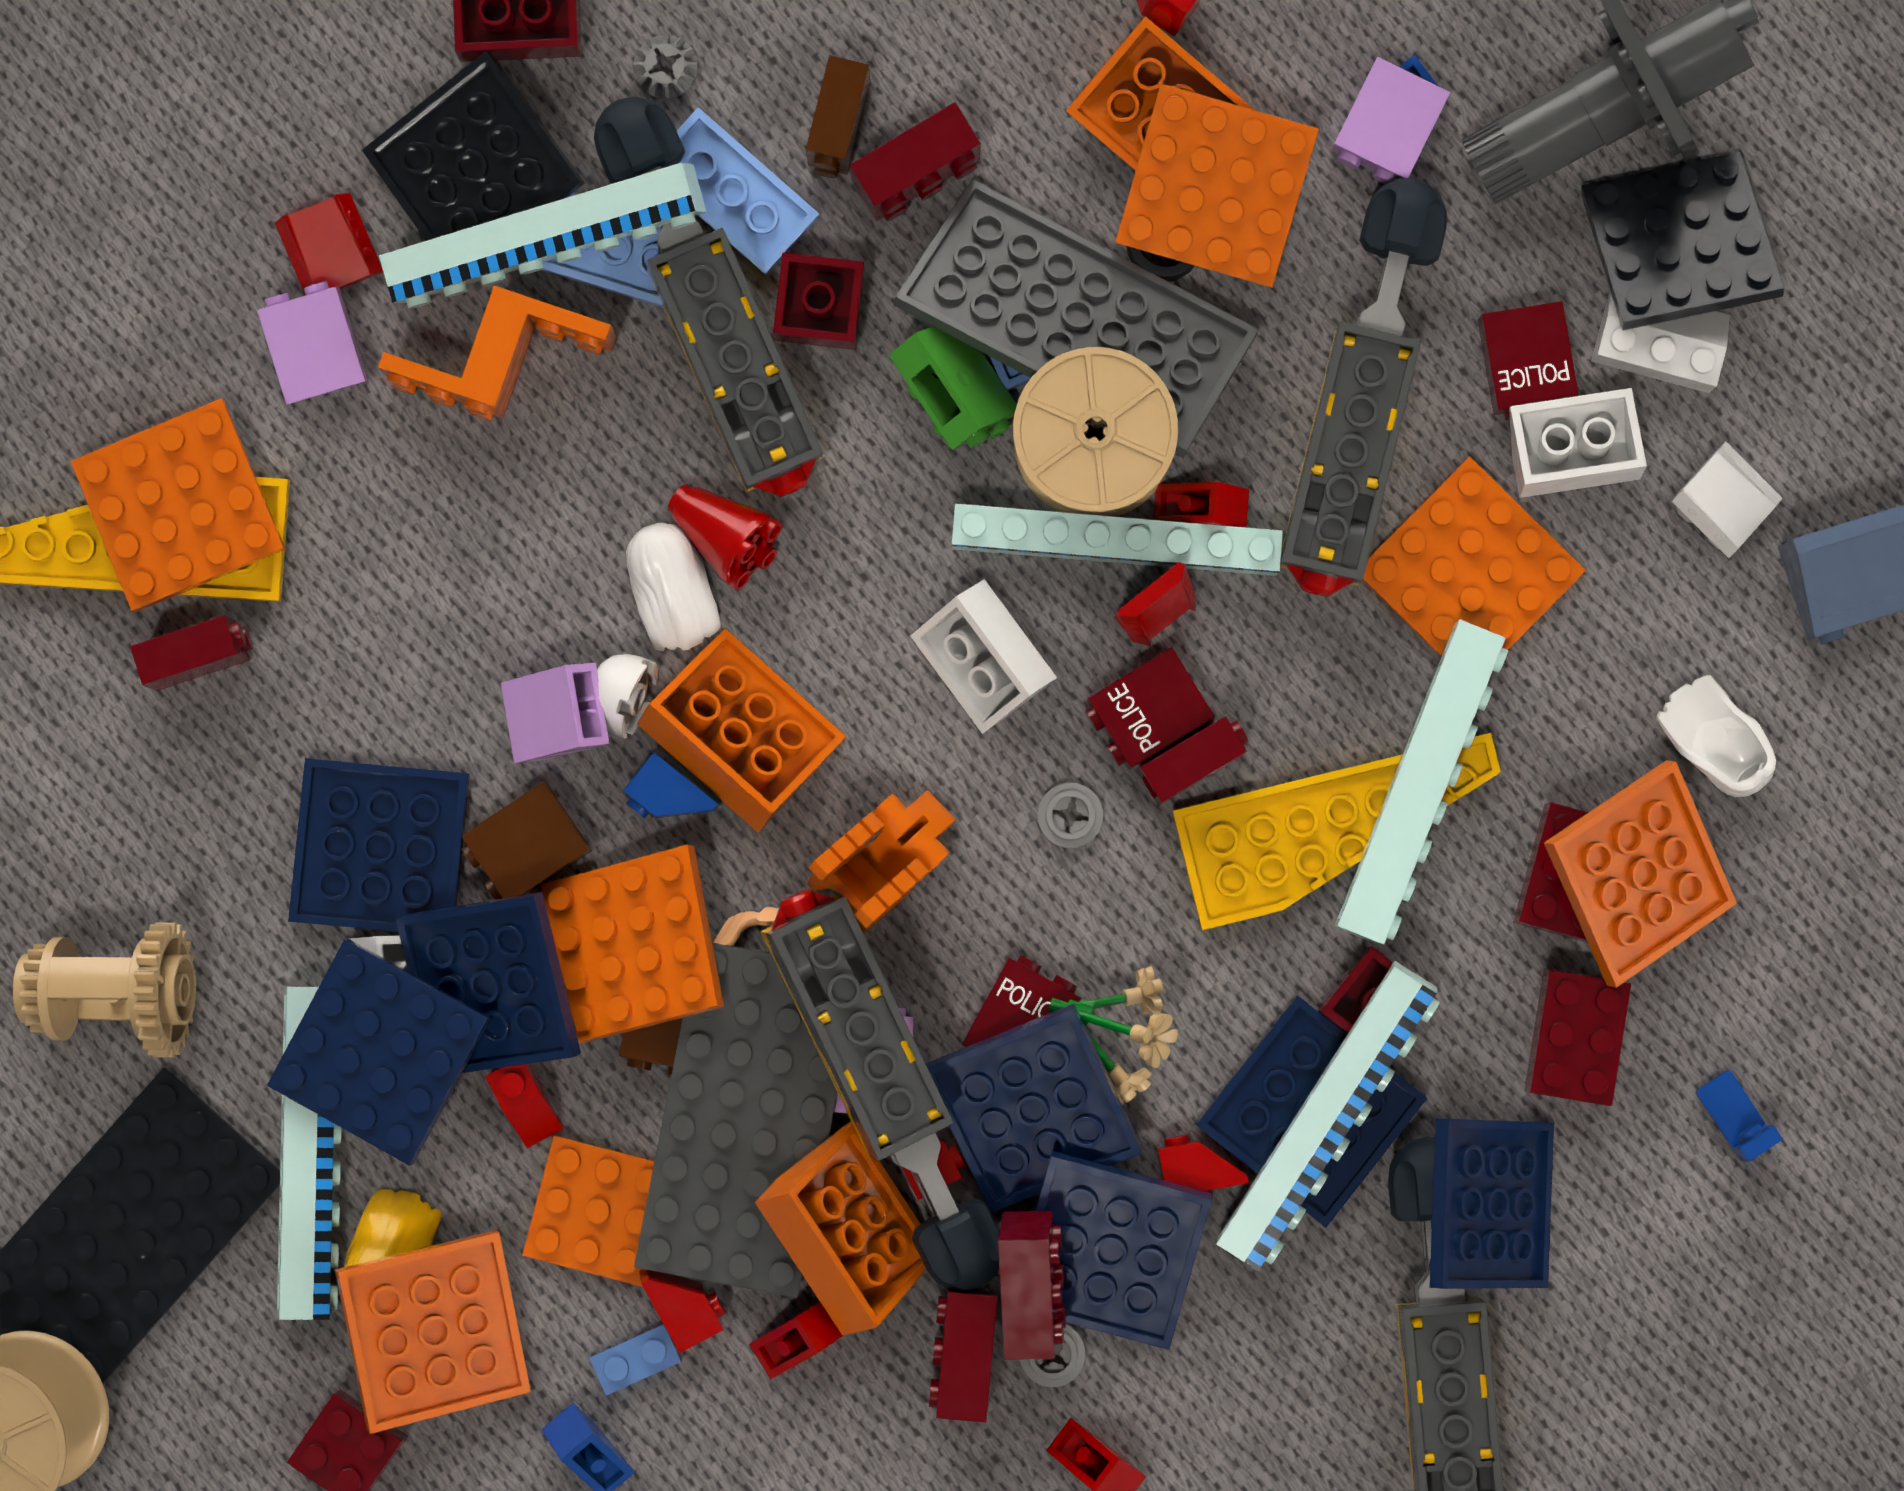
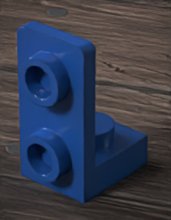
[1696,1070,1783,1162]

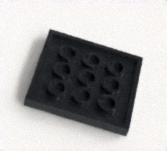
[361,51,585,241]
[1581,152,1785,331]

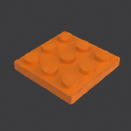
[522,1135,655,1287]

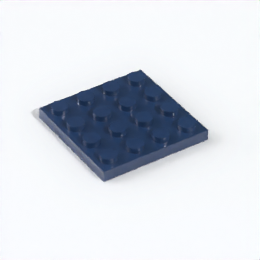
[288,758,470,932]
[395,892,581,1073]
[267,939,491,1166]
[1195,996,1427,1228]
[926,1004,1143,1213]
[1429,1118,1554,1289]
[1035,1151,1213,1350]

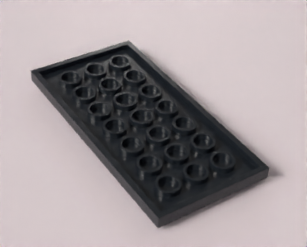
[0,1067,280,1384]

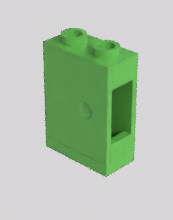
[889,326,1017,450]

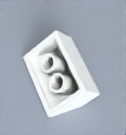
[1591,292,1730,393]
[1509,388,1647,498]
[910,579,1057,734]

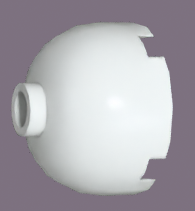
[597,654,658,738]

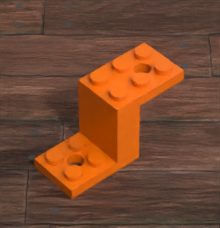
[378,285,617,421]

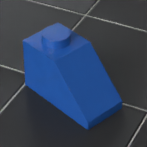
[623,753,720,819]
[542,1403,635,1491]

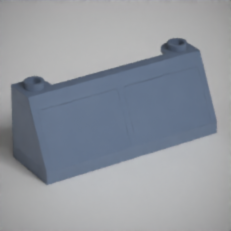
[1778,505,1904,645]

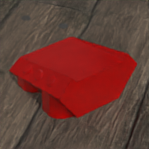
[275,193,383,295]
[1114,562,1196,646]

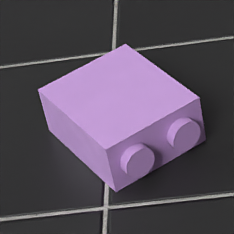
[1331,57,1450,184]
[257,281,368,405]
[501,663,609,763]

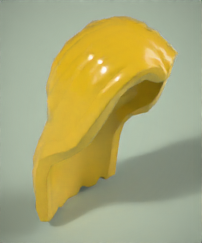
[344,1189,442,1267]

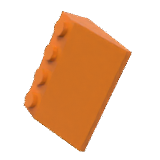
[1066,16,1255,171]
[637,628,846,833]
[755,1122,926,1336]

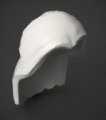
[626,523,721,651]
[1656,675,1776,797]

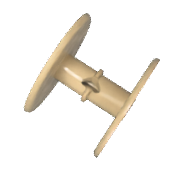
[1013,347,1178,517]
[0,1331,109,1491]

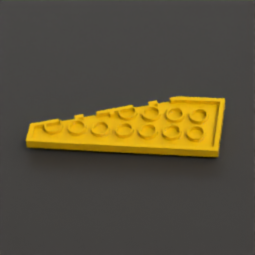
[0,477,290,602]
[1172,733,1501,931]

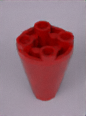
[668,484,783,591]

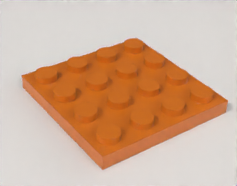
[1115,83,1319,288]
[70,398,286,613]
[1363,456,1586,657]
[1544,760,1737,988]
[541,844,724,1044]
[335,1230,531,1434]

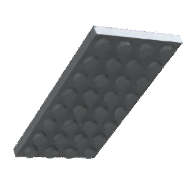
[894,179,1259,459]
[634,943,837,1298]

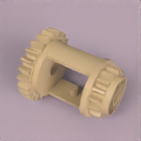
[13,922,196,1057]

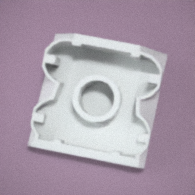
[1672,441,1782,558]

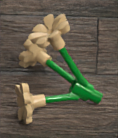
[1048,966,1178,1105]

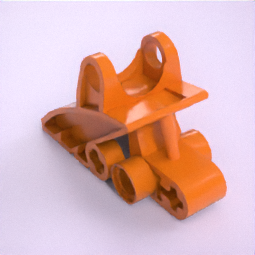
[807,790,956,933]

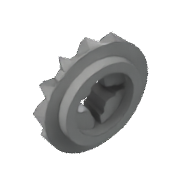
[633,33,698,99]
[1038,783,1103,848]
[1020,1324,1085,1387]

